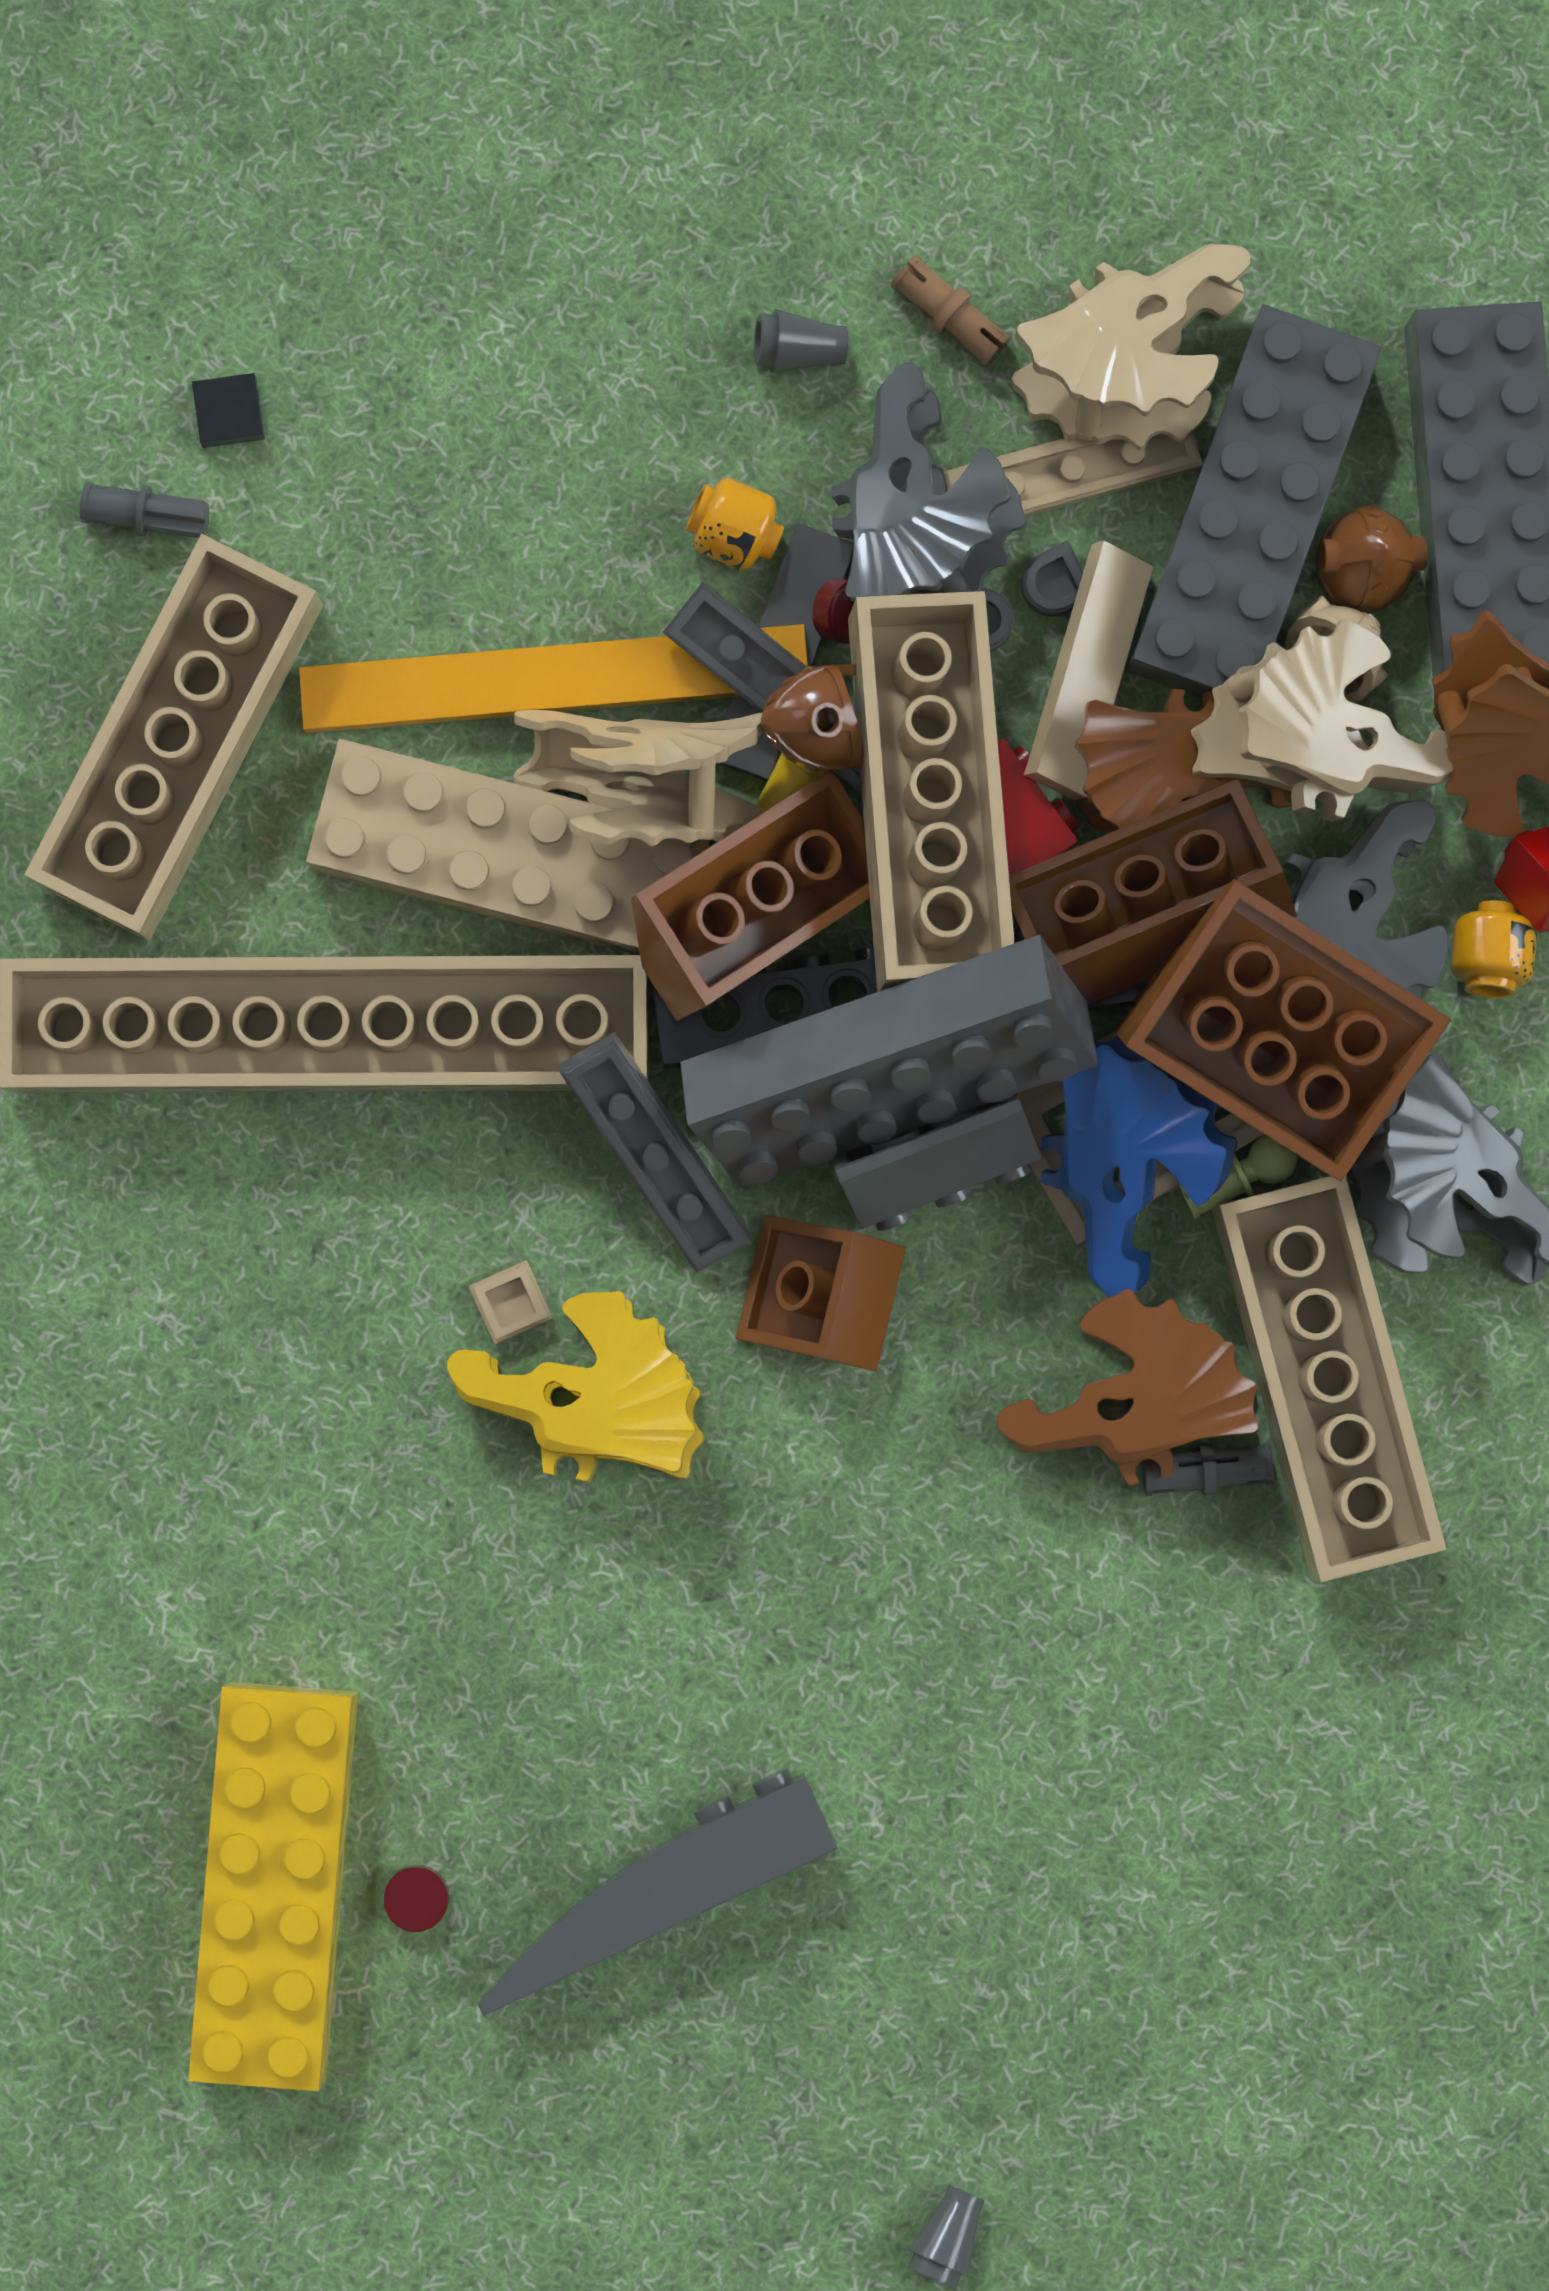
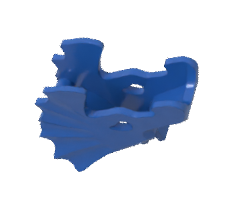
[1040,1035,1238,1297]

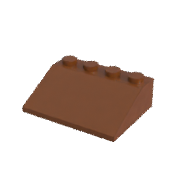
[1115,879,1452,1182]

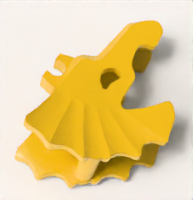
[447,1291,705,1483]

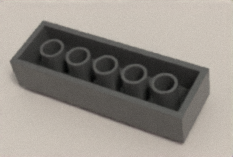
[1404,301,1549,692]
[1127,303,1382,699]
[680,935,1098,1188]

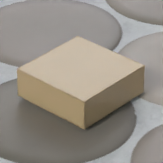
[469,1260,554,1345]

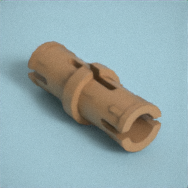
[891,254,1012,368]

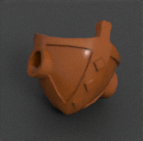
[1315,505,1428,614]
[761,664,864,771]

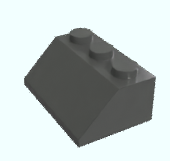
[833,1093,1042,1231]

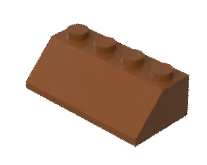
[631,770,870,1021]

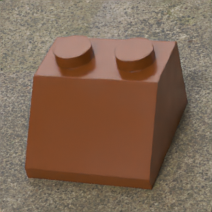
[735,1215,906,1372]

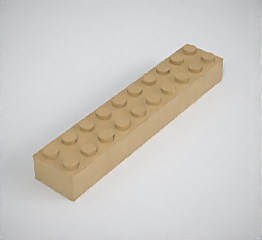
[0,955,648,1094]

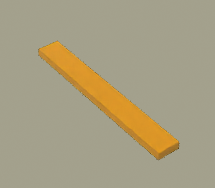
[299,624,808,734]

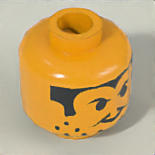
[685,477,784,571]
[1450,900,1537,999]

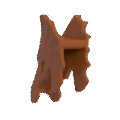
[1432,610,1549,837]
[1069,689,1317,834]
[997,1289,1258,1485]

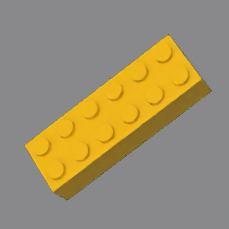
[188,1682,358,2091]

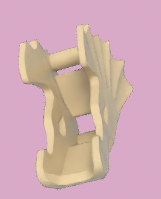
[1011,244,1251,451]
[1191,618,1453,822]
[513,710,764,846]

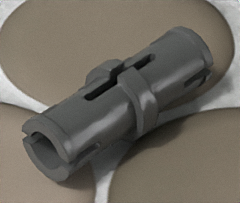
[1141,1443,1274,1496]

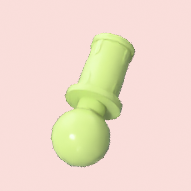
[1178,1135,1298,1219]

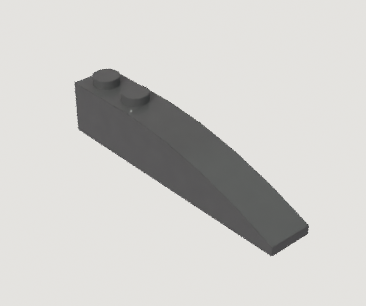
[478,1769,838,2017]

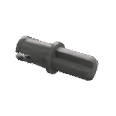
[80,482,210,538]

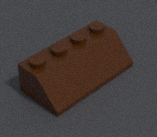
[1009,779,1297,1005]

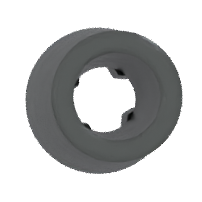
[754,309,848,373]
[908,2185,984,2289]

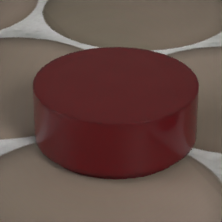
[812,578,854,644]
[384,1865,450,1932]

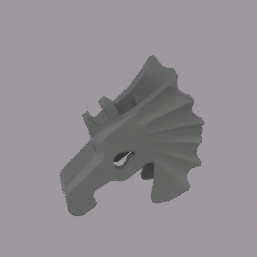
[831,363,1027,602]
[1283,800,1448,998]
[1347,1051,1549,1285]

